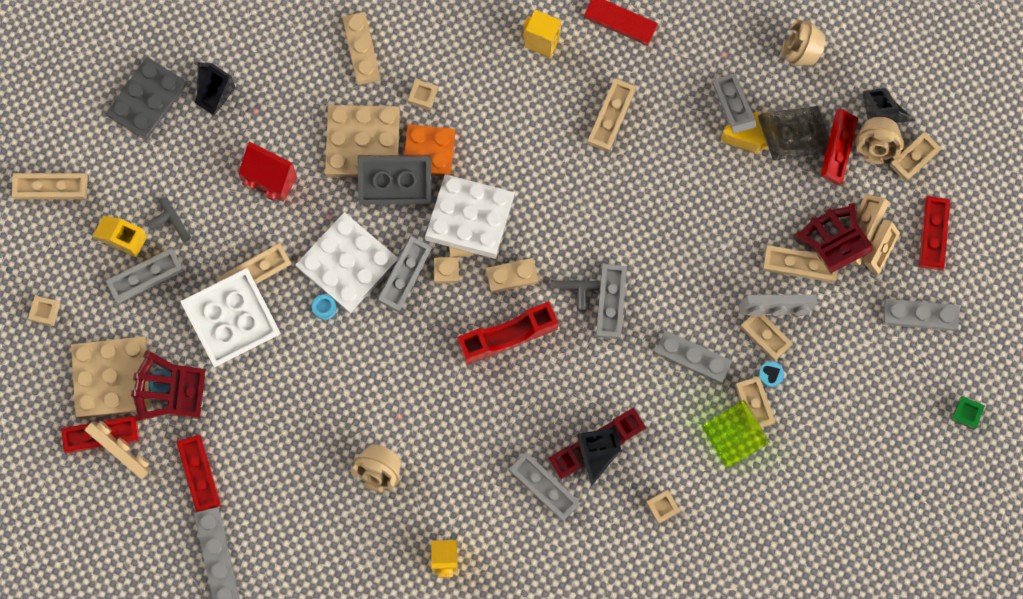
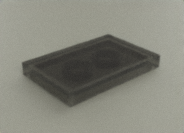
[758,106,829,160]

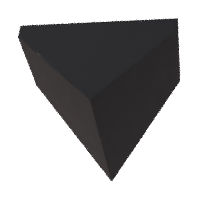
[194,62,236,115]
[863,88,916,123]
[577,428,622,486]

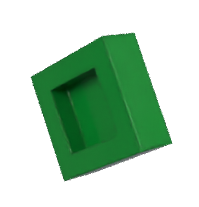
[951,396,985,430]

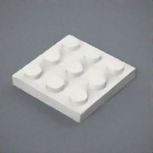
[425,174,515,259]
[295,212,398,314]
[180,268,281,367]

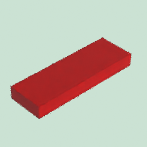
[584,0,658,46]
[820,109,858,185]
[919,196,950,271]
[61,416,140,454]
[176,434,222,513]

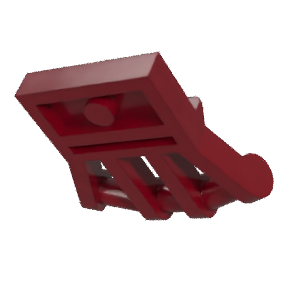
[793,203,874,274]
[131,351,206,422]

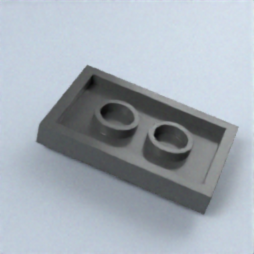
[105,57,187,141]
[357,154,432,205]

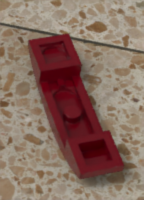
[548,407,647,479]

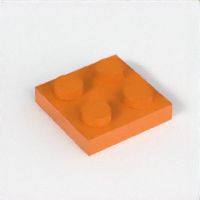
[404,124,456,177]

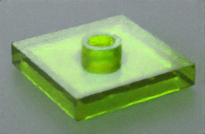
[702,400,771,469]

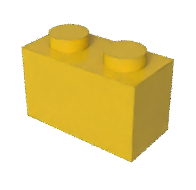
[522,9,562,58]

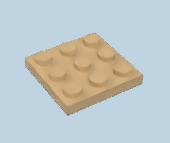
[325,105,400,177]
[71,336,152,419]

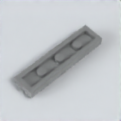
[194,507,240,599]

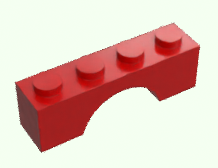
[457,301,559,366]

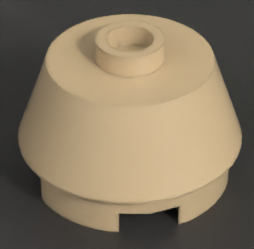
[781,19,826,66]
[855,117,904,164]
[351,444,401,493]

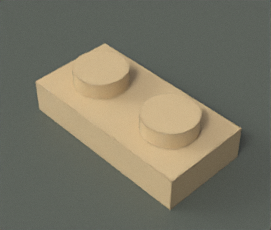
[889,132,942,182]
[863,220,900,274]
[486,258,539,293]
[740,314,793,362]
[735,376,776,432]

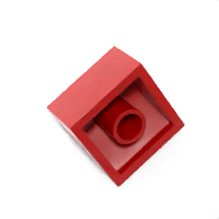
[238,141,297,202]

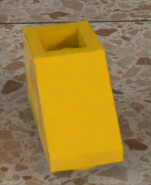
[721,111,779,153]
[92,216,148,258]
[431,540,458,578]

